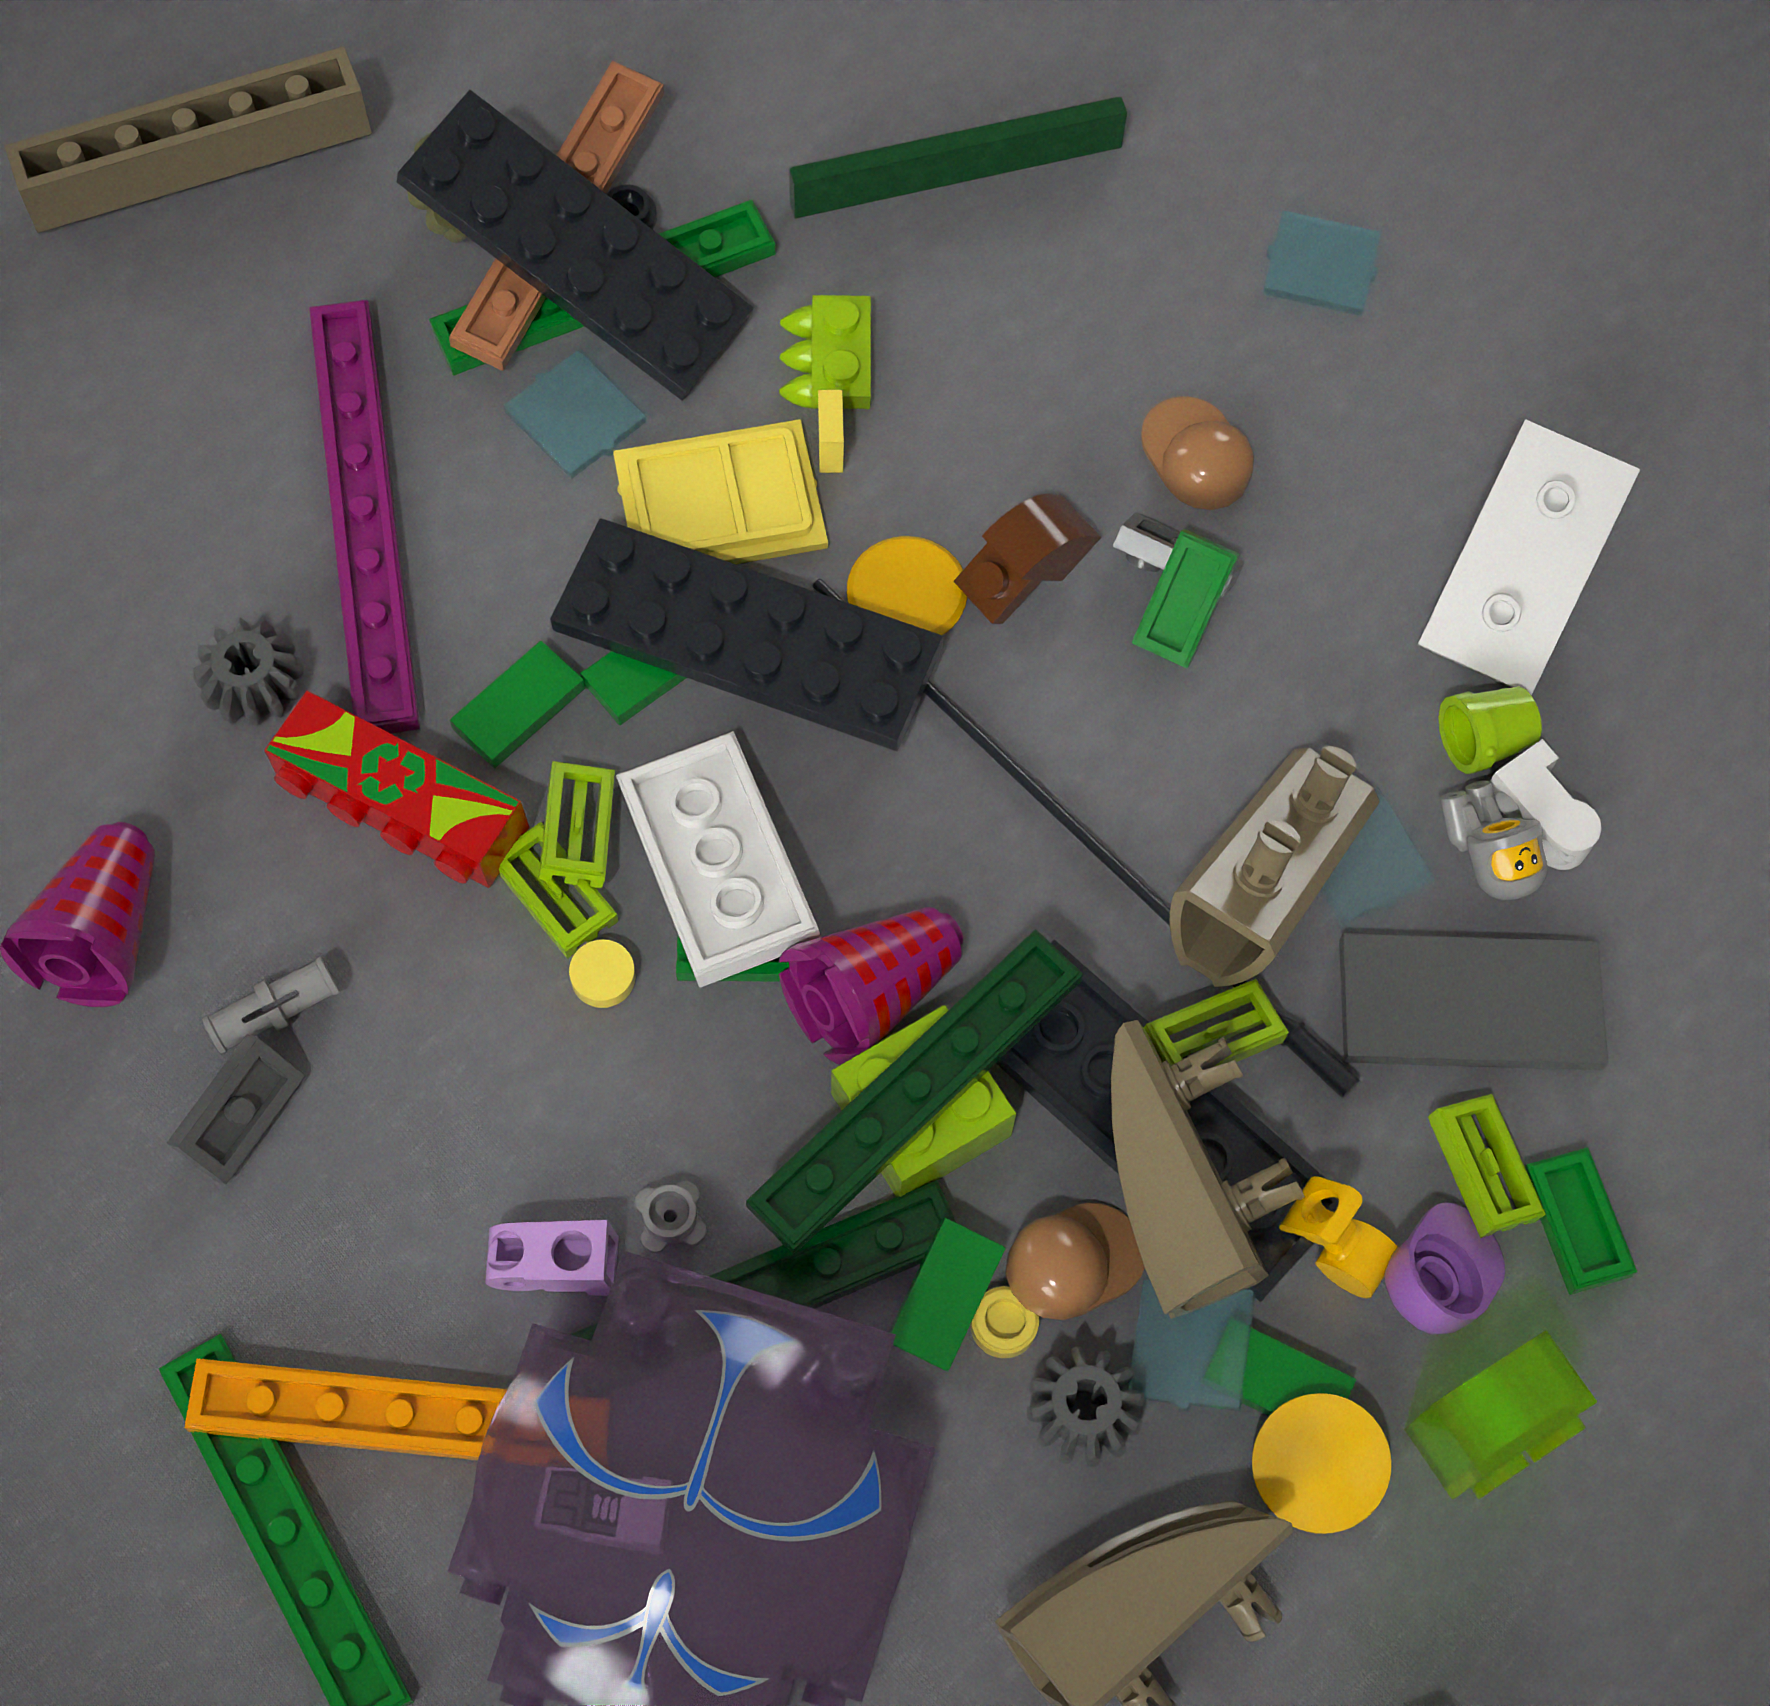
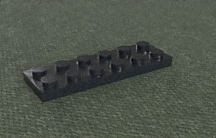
[396,89,754,401]
[550,518,943,752]
[996,939,1339,1303]

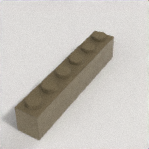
[4,46,372,233]

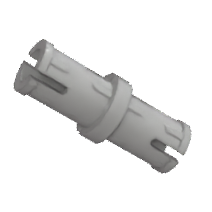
[202,956,340,1055]

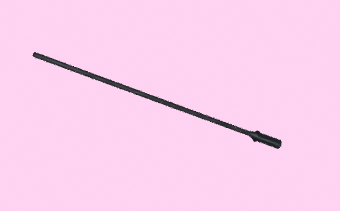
[812,578,1360,1099]

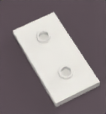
[1417,419,1640,695]
[616,731,821,988]

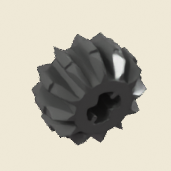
[193,617,303,727]
[1027,1346,1144,1467]

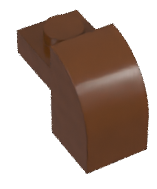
[953,494,1101,624]

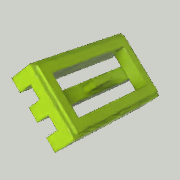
[538,761,615,888]
[499,822,619,959]
[1144,979,1289,1067]
[1428,1094,1546,1238]

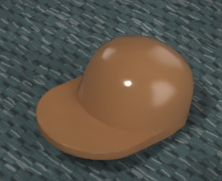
[1141,396,1254,510]
[1006,1203,1145,1320]

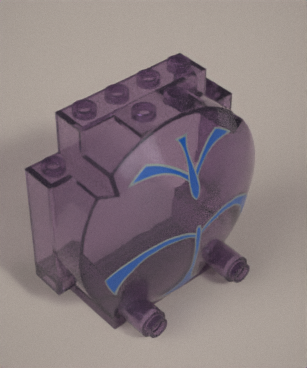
[447,1251,935,1706]

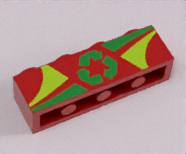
[264,690,530,888]

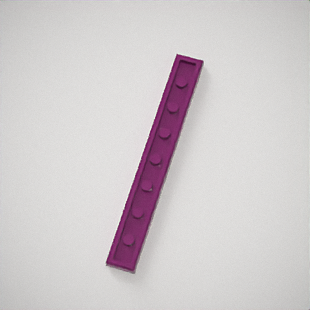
[309,299,420,733]

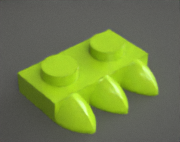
[779,295,871,409]

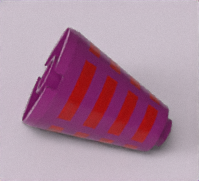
[0,822,155,1007]
[779,907,963,1065]

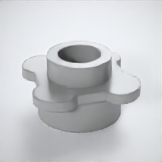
[634,1181,706,1253]

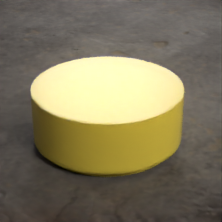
[569,939,636,1008]
[970,1286,1039,1358]

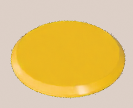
[847,536,967,635]
[1252,1393,1391,1534]

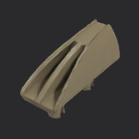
[1170,746,1380,987]
[1111,1020,1305,1319]
[995,1500,1293,1706]

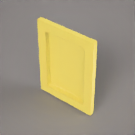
[613,419,828,564]

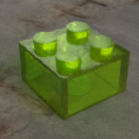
[1404,1330,1597,1500]

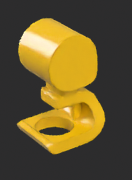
[1279,1176,1398,1299]

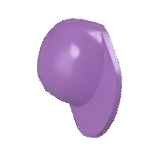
[1384,1203,1505,1335]

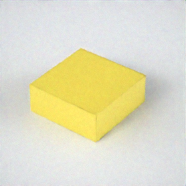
[818,390,844,473]

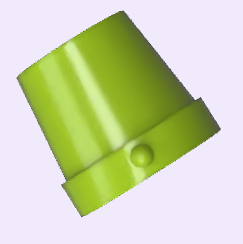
[1438,686,1542,774]

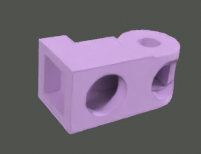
[485,1220,619,1296]

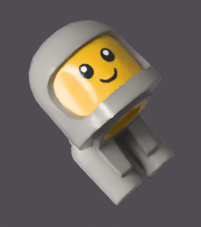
[1440,781,1547,900]

